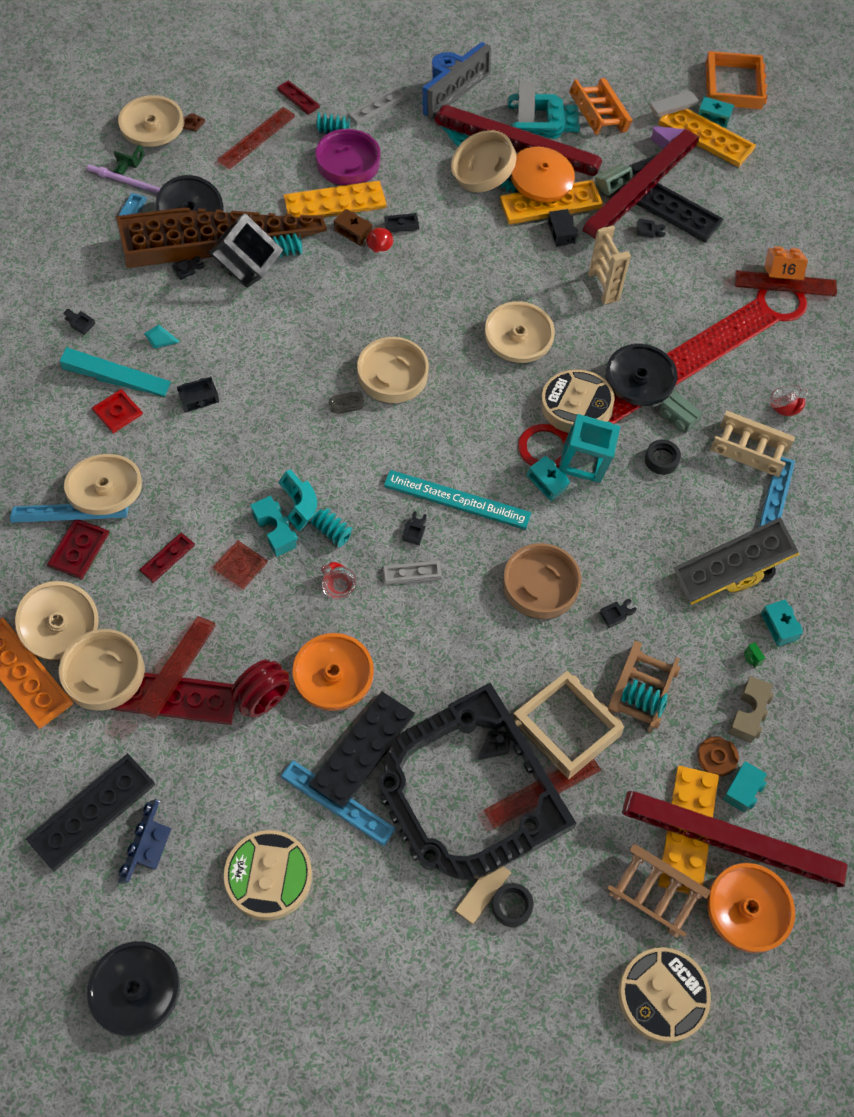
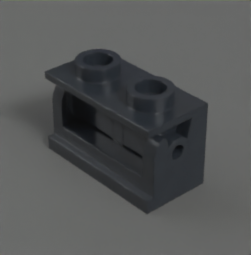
[547,209,578,247]
[176,377,219,412]

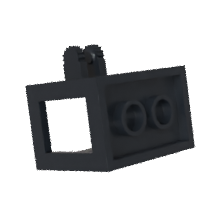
[208,213,283,288]

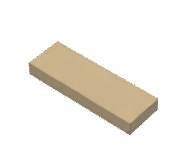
[455,867,511,925]

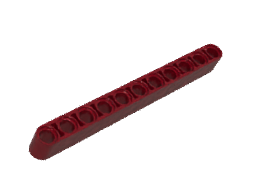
[435,104,602,177]
[583,129,700,240]
[622,791,848,887]

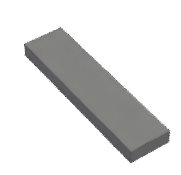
[348,87,406,126]

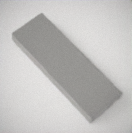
[518,81,535,122]
[650,91,699,117]
[383,560,442,585]

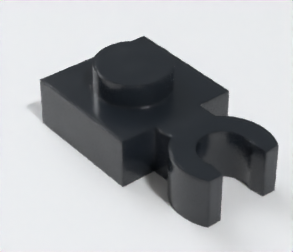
[637,218,666,238]
[172,256,205,280]
[402,511,426,546]
[599,599,637,628]

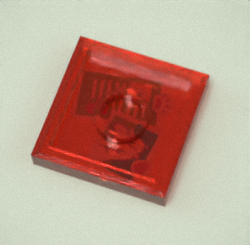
[213,540,268,590]

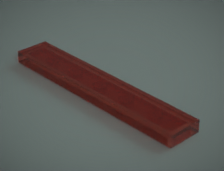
[218,107,295,170]
[735,270,837,297]
[136,616,216,719]
[484,759,601,829]

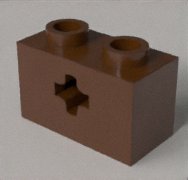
[334,209,372,246]

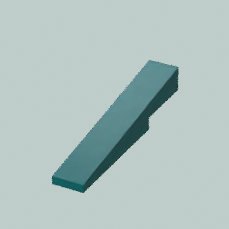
[60,347,171,397]

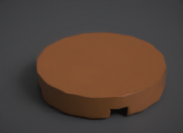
[697,736,739,777]

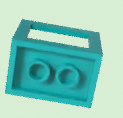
[558,414,621,483]

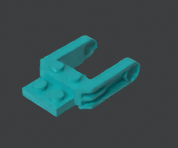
[507,94,580,139]

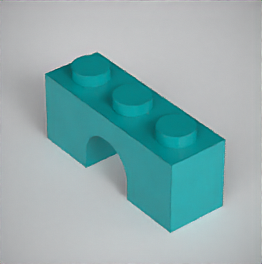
[250,496,298,557]

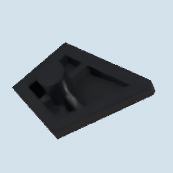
[478,731,510,760]

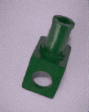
[113,145,145,175]

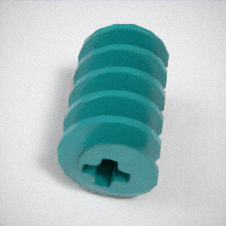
[316,112,350,134]
[273,233,303,258]
[311,508,353,548]
[621,680,668,718]

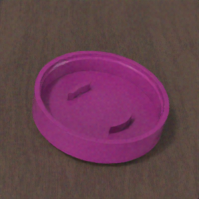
[316,129,381,186]

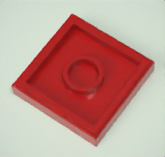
[92,389,143,434]

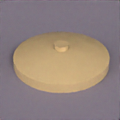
[118,95,184,147]
[485,301,555,363]
[64,454,142,515]
[15,581,98,661]

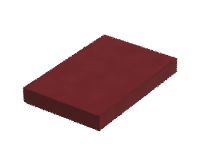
[47,520,110,580]

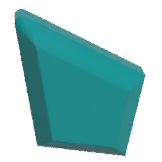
[144,324,179,349]

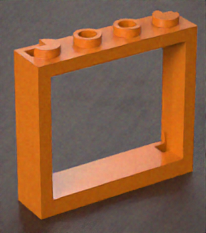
[705,51,768,109]

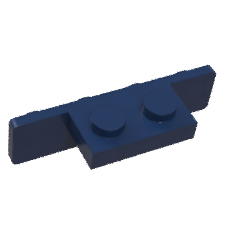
[118,799,172,884]

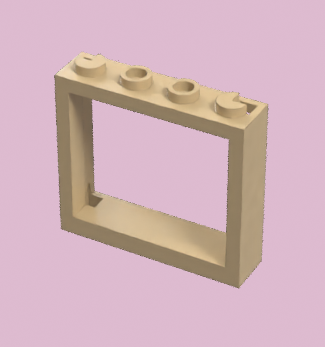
[513,671,624,780]

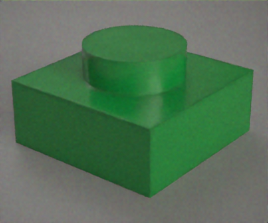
[744,642,766,668]

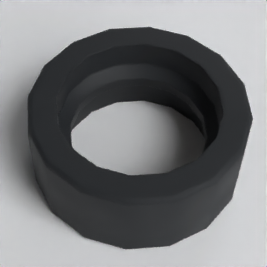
[645,439,681,475]
[492,883,534,927]

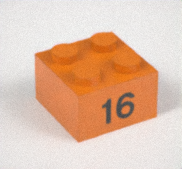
[765,246,808,280]

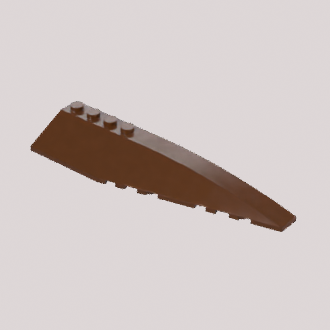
[116,208,327,268]

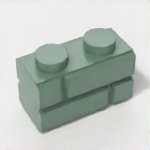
[595,164,633,195]
[659,392,703,433]

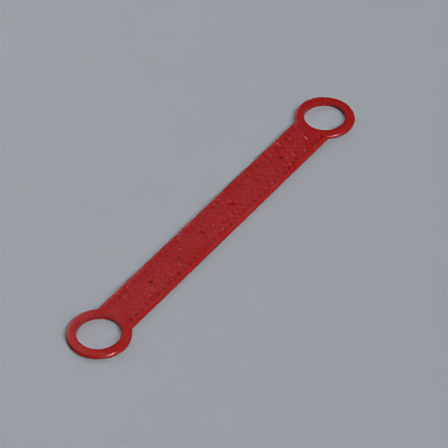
[518,281,807,468]

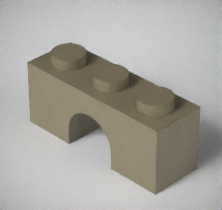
[728,676,774,743]

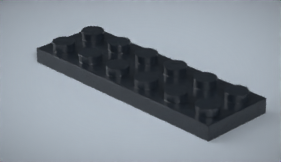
[636,183,724,243]
[309,691,415,810]
[26,753,156,872]

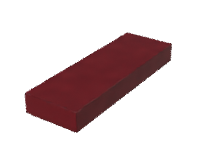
[277,80,320,115]
[139,532,195,583]

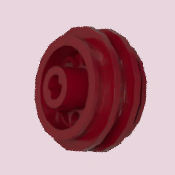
[230,659,290,718]

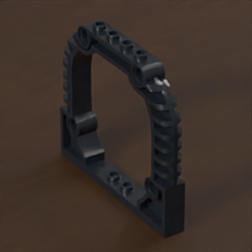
[379,682,576,880]

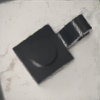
[63,308,95,335]

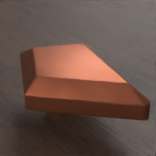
[183,113,206,131]

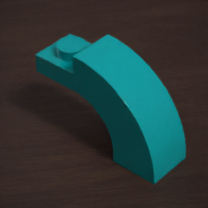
[278,469,317,531]

